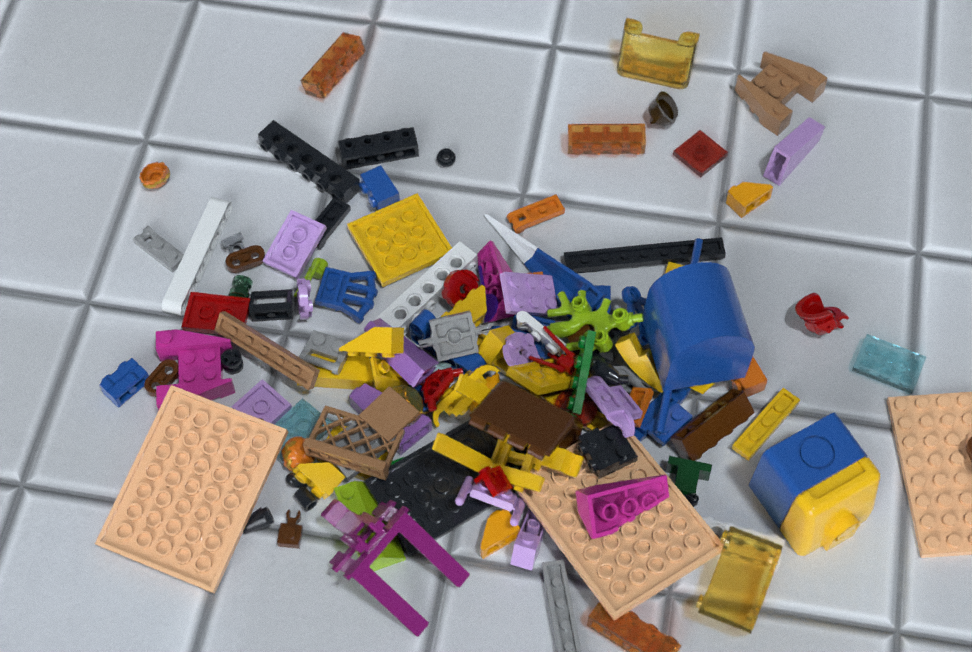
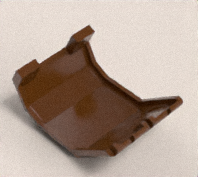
[469,381,582,461]

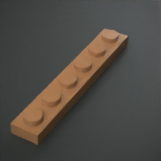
[214,311,320,390]

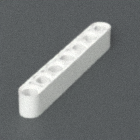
[162,197,232,316]

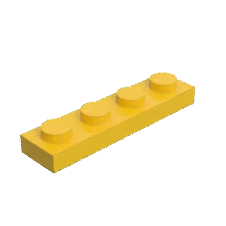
[732,388,800,461]

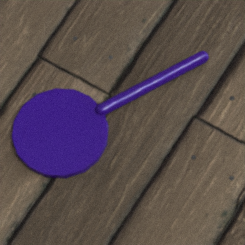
[478,265,498,323]

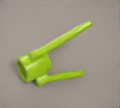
[294,258,328,307]

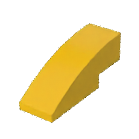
[615,332,663,393]

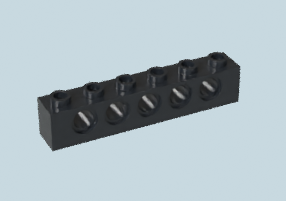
[258,120,361,204]

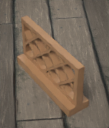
[303,405,405,480]

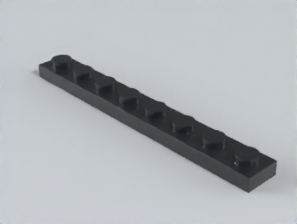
[563,237,726,272]

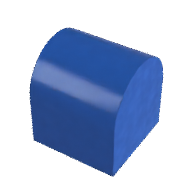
[643,262,755,391]

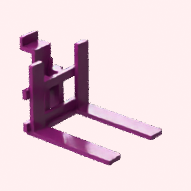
[321,499,470,637]

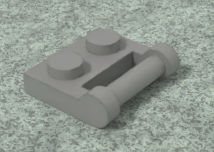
[299,330,350,375]

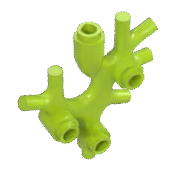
[547,290,644,352]

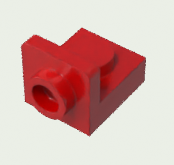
[474,465,513,498]

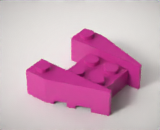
[156,329,235,410]

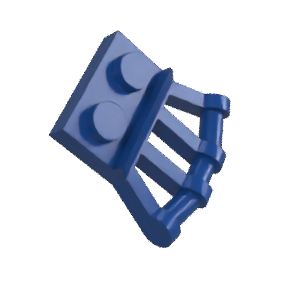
[315,267,378,324]

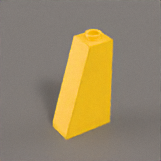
[297,352,374,390]

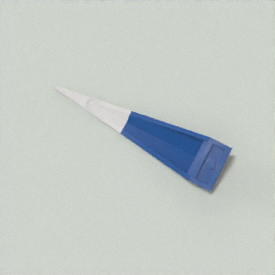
[485,214,606,320]

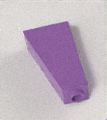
[364,318,439,388]
[349,384,432,456]

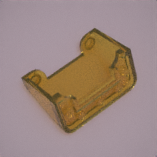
[617,18,700,89]
[696,526,783,634]

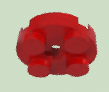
[442,269,479,308]

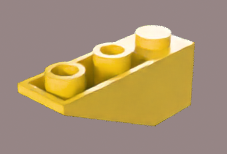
[339,327,404,358]

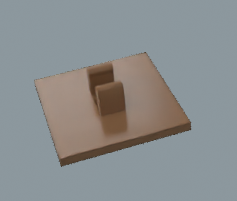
[358,386,420,442]

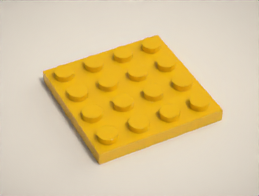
[347,193,452,287]

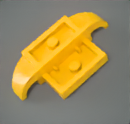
[432,365,500,427]

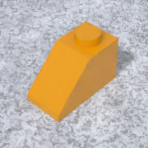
[726,182,773,218]
[480,509,521,559]

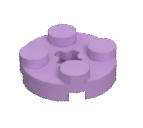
[296,278,313,320]
[503,332,541,366]

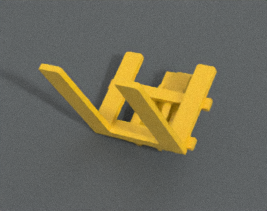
[432,374,584,493]

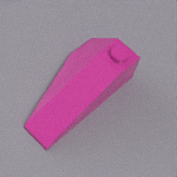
[477,240,515,323]

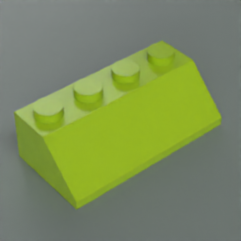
[334,481,406,571]

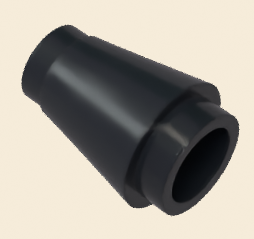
[244,506,275,534]

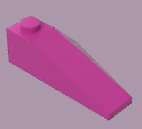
[575,474,669,539]

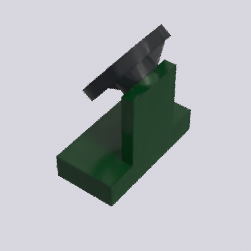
[666,456,712,507]

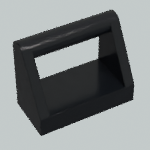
[249,289,293,322]

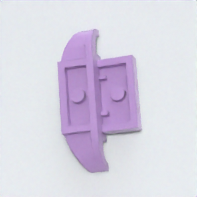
[585,376,643,438]

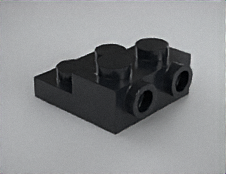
[576,425,638,479]

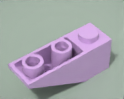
[511,508,546,570]

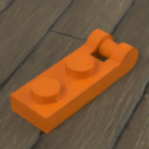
[507,195,565,234]

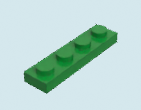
[566,330,596,416]

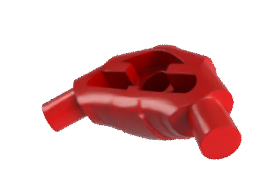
[421,367,463,412]

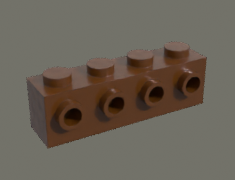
[670,389,755,461]

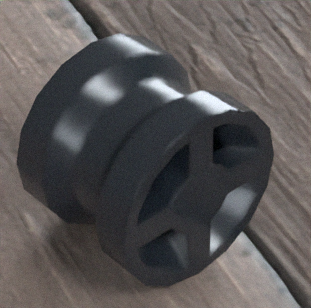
[221,348,244,375]

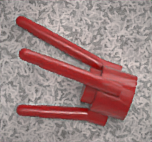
[528,326,577,375]

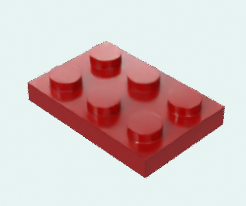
[181,292,250,335]

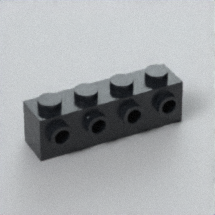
[338,127,419,170]

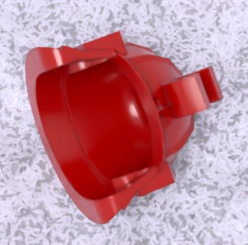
[795,293,849,335]

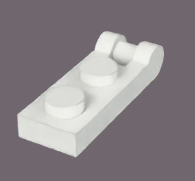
[516,311,566,357]

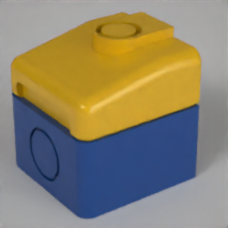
[748,412,881,556]

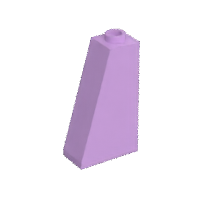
[763,117,825,186]

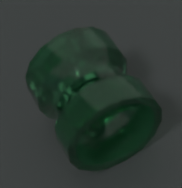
[228,275,253,298]

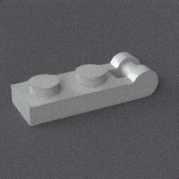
[133,226,184,273]

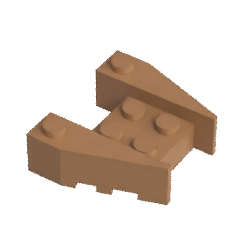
[735,52,828,136]

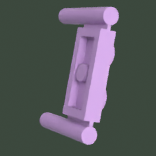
[455,476,526,526]

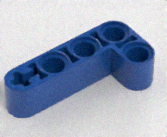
[409,309,486,374]

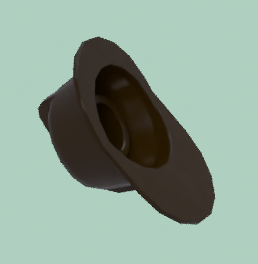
[648,91,678,127]

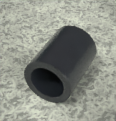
[294,486,318,511]

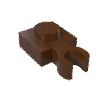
[277,509,303,549]

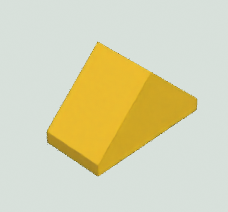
[477,325,515,365]

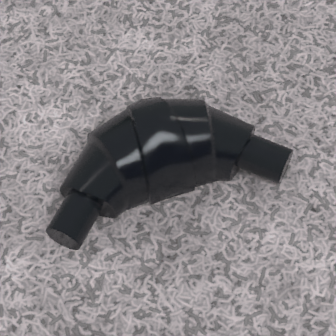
[589,349,629,386]

